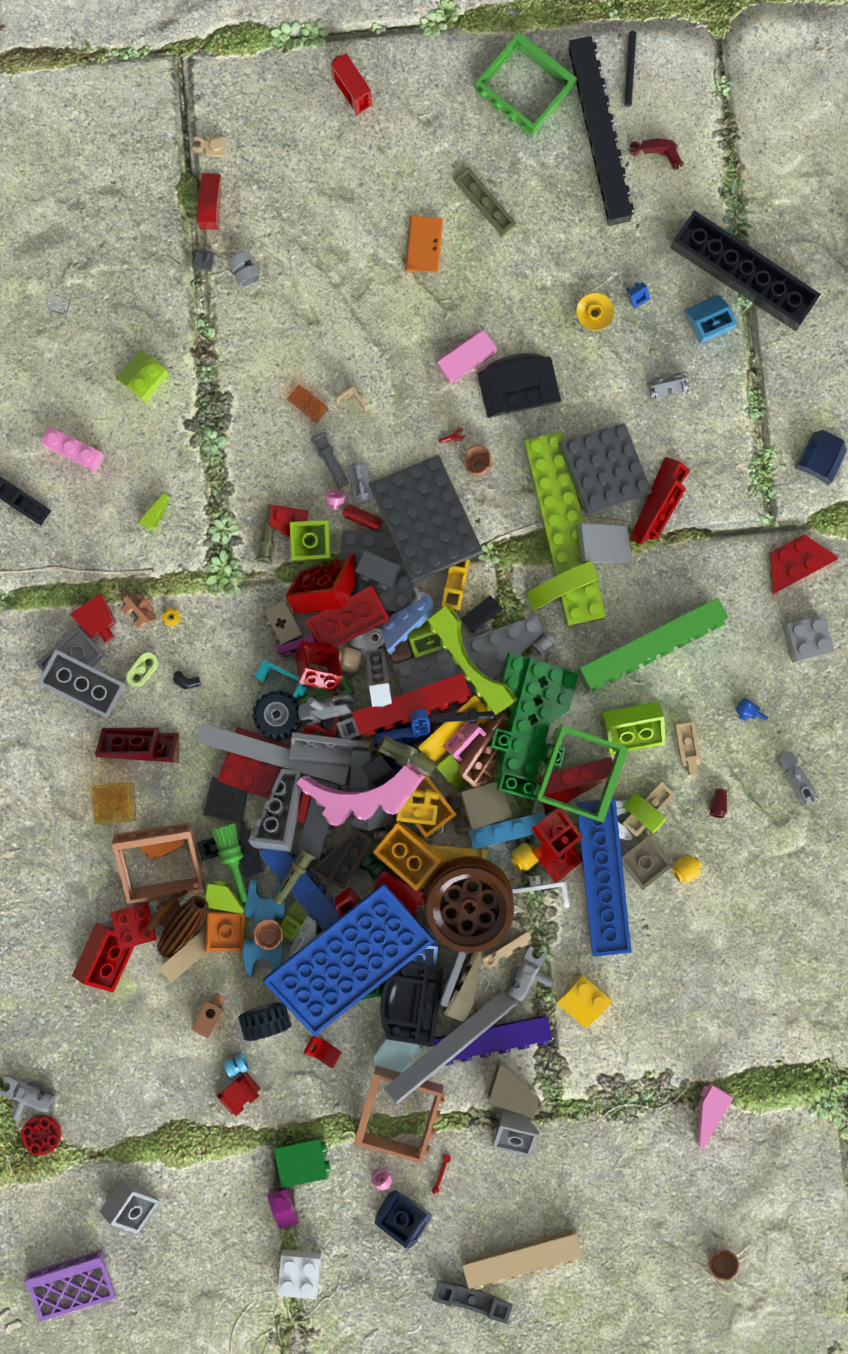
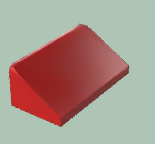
[342,504,383,532]

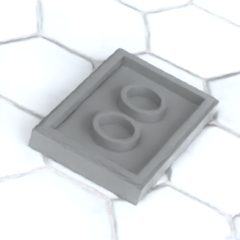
[578,523,632,565]
[36,626,105,672]
[439,951,467,1007]

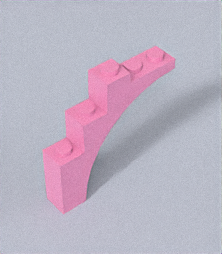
[296,763,426,826]

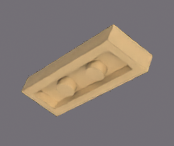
[622,781,676,837]

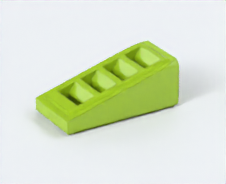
[138,493,170,532]

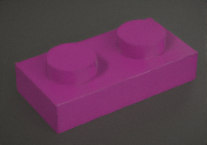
[276,635,316,657]

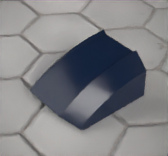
[795,430,847,485]
[375,1190,432,1248]

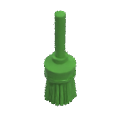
[211,823,248,903]

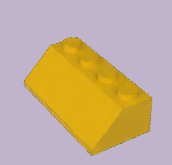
[418,695,489,763]

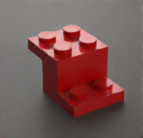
[531,807,584,883]

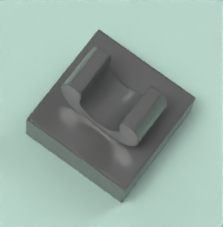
[192,249,215,272]

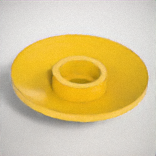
[576,293,614,331]

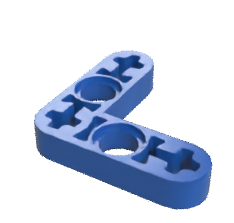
[373,709,430,748]

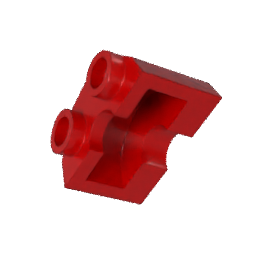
[216,1072,261,1116]

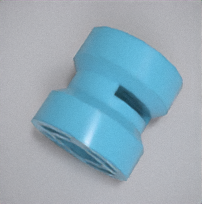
[223,1052,249,1078]

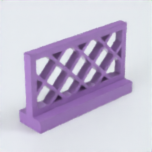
[24,1250,116,1321]

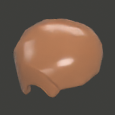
[463,445,492,476]
[253,919,283,950]
[708,1250,740,1281]

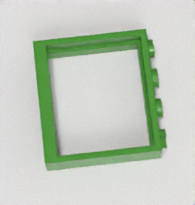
[475,32,577,136]
[533,725,629,823]

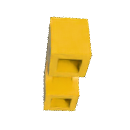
[441,559,470,612]

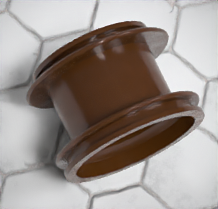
[425,856,514,953]

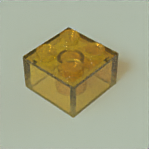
[91,782,137,825]

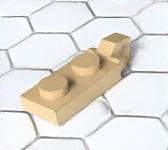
[674,721,701,776]
[482,929,532,969]

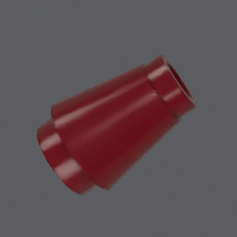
[708,789,727,818]

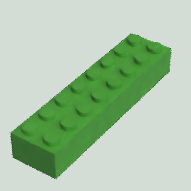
[577,598,729,692]

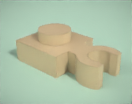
[193,135,227,158]

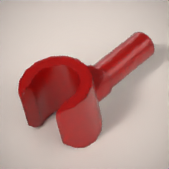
[439,428,465,443]

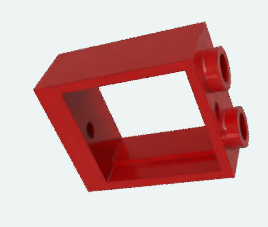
[330,53,372,115]
[295,640,342,692]

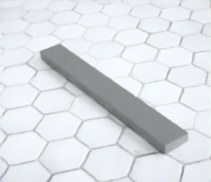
[196,723,350,786]
[383,990,516,1105]

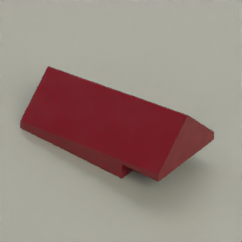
[95,728,179,763]

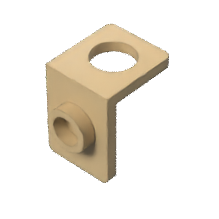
[335,387,368,413]

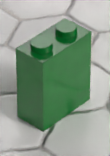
[274,1136,331,1188]

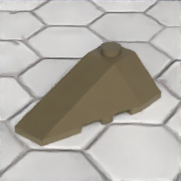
[443,951,482,1022]

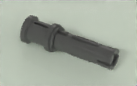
[310,432,349,489]

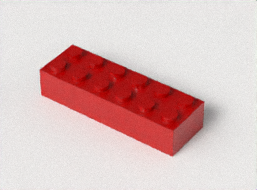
[352,673,471,738]

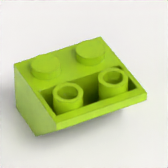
[408,609,444,658]

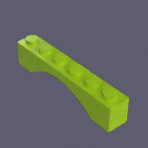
[428,605,518,715]

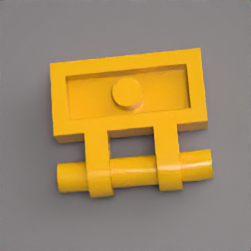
[397,789,439,825]

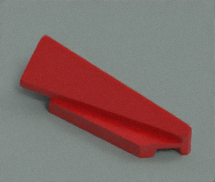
[630,457,690,545]

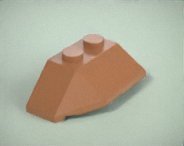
[460,713,509,787]

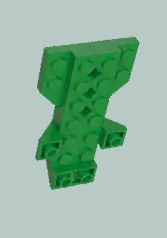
[490,653,578,800]

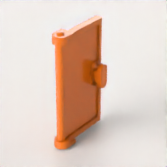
[405,215,443,273]

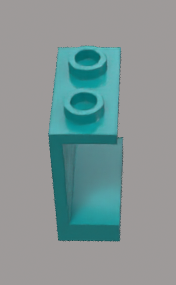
[255,660,309,699]

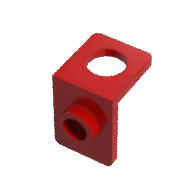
[303,1036,342,1068]

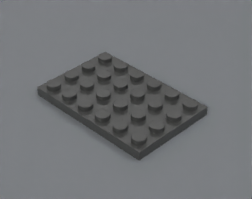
[369,455,483,583]

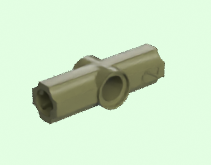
[377,736,436,777]

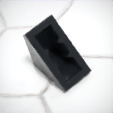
[197,838,219,861]

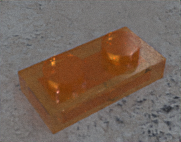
[287,385,329,424]

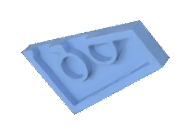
[380,595,435,654]

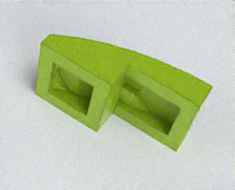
[435,753,469,793]
[623,792,667,834]
[280,899,310,941]

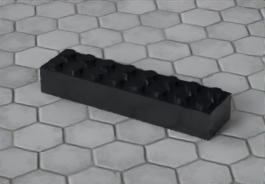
[670,210,821,331]

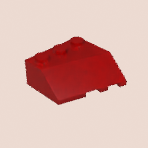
[285,553,356,614]

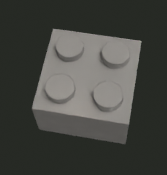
[782,614,835,663]

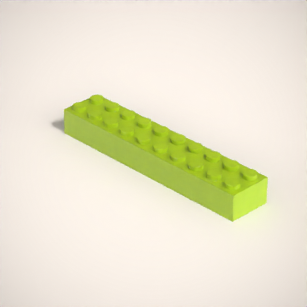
[524,431,606,628]

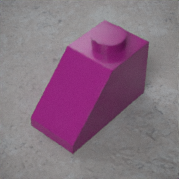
[267,1187,299,1229]

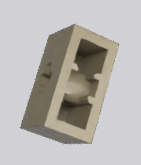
[263,600,303,645]

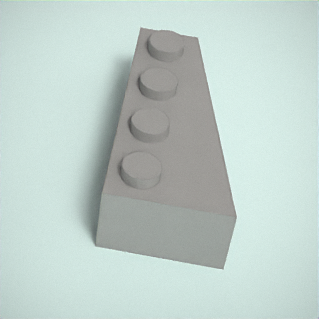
[248,769,303,852]

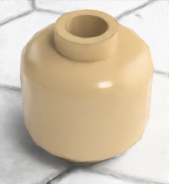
[338,647,365,674]

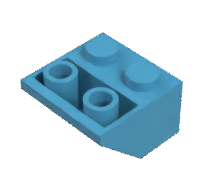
[684,295,738,344]

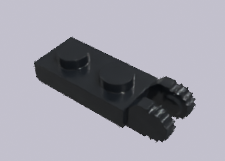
[237,821,264,878]

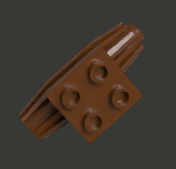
[145,890,209,958]

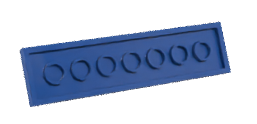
[576,798,632,957]

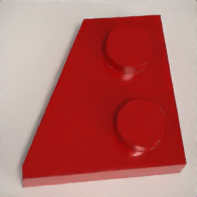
[268,505,309,539]

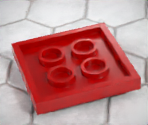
[217,727,291,800]

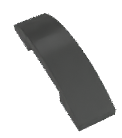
[432,1280,513,1324]

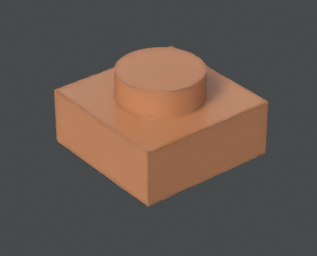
[391,640,412,662]

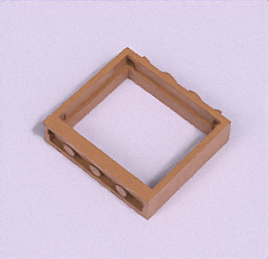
[112,822,205,904]
[354,1066,446,1164]

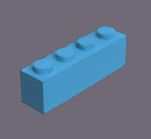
[469,812,545,849]

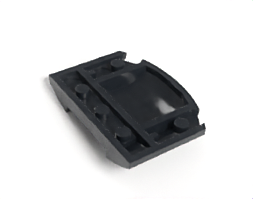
[477,353,561,418]
[380,962,444,1047]

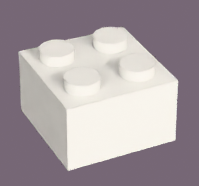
[277,1249,322,1299]

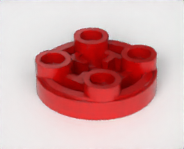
[21,1114,62,1155]

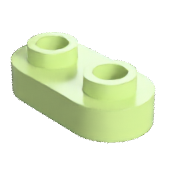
[127,653,159,687]

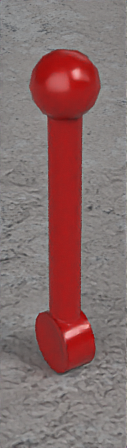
[432,1154,451,1194]

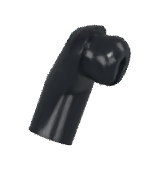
[173,671,201,689]

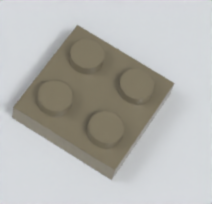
[622,835,673,890]

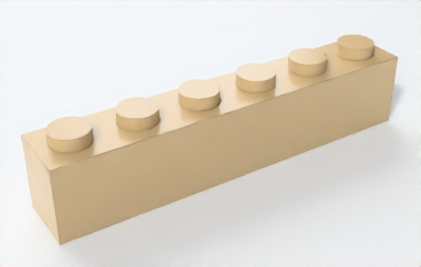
[462,1229,583,1290]

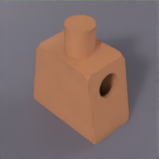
[191,993,226,1039]

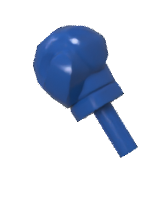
[736,698,768,721]

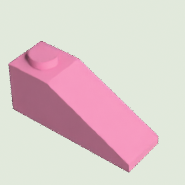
[697,1083,733,1149]

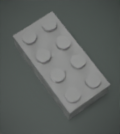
[37,649,126,719]

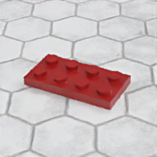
[305,585,391,648]

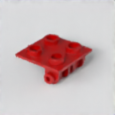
[110,902,157,950]

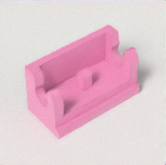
[443,721,487,762]

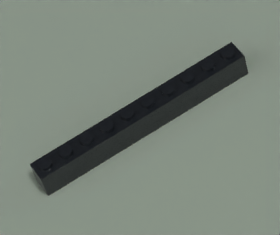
[568,36,634,226]

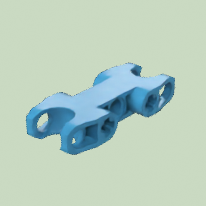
[243,880,286,977]

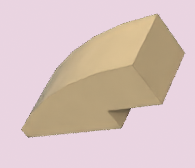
[159,928,207,983]

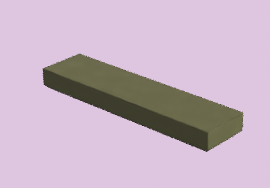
[454,167,516,237]

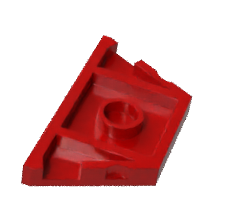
[770,534,838,594]

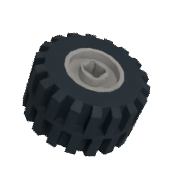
[252,690,301,740]
[238,1002,292,1041]

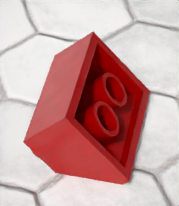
[72,922,135,993]

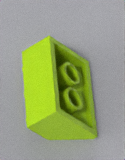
[602,701,666,755]

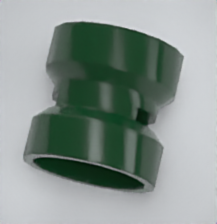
[359,853,386,879]

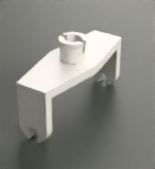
[512,875,570,908]

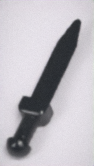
[428,708,497,724]

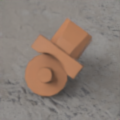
[120,594,157,628]

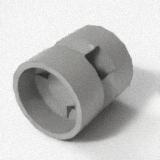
[228,251,261,287]

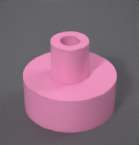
[325,490,345,510]
[371,1169,392,1190]

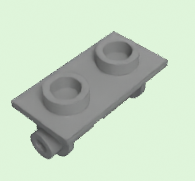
[647,373,689,399]
[348,462,374,503]

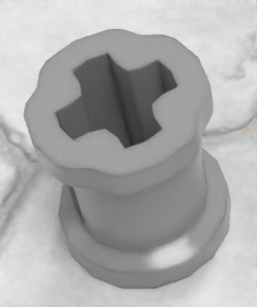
[531,631,557,657]

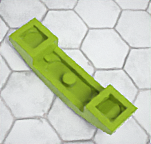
[526,561,599,611]

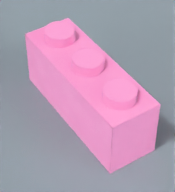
[437,330,497,385]
[40,427,104,473]

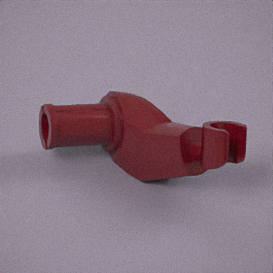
[630,138,684,170]

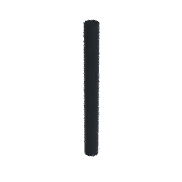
[624,31,637,106]

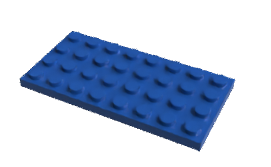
[263,882,435,1037]

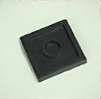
[203,777,248,823]

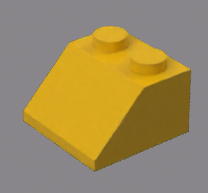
[556,973,612,1028]

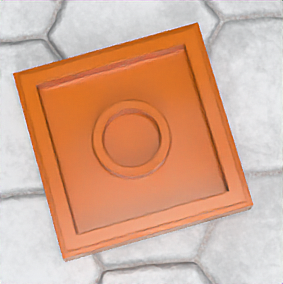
[205,912,245,952]

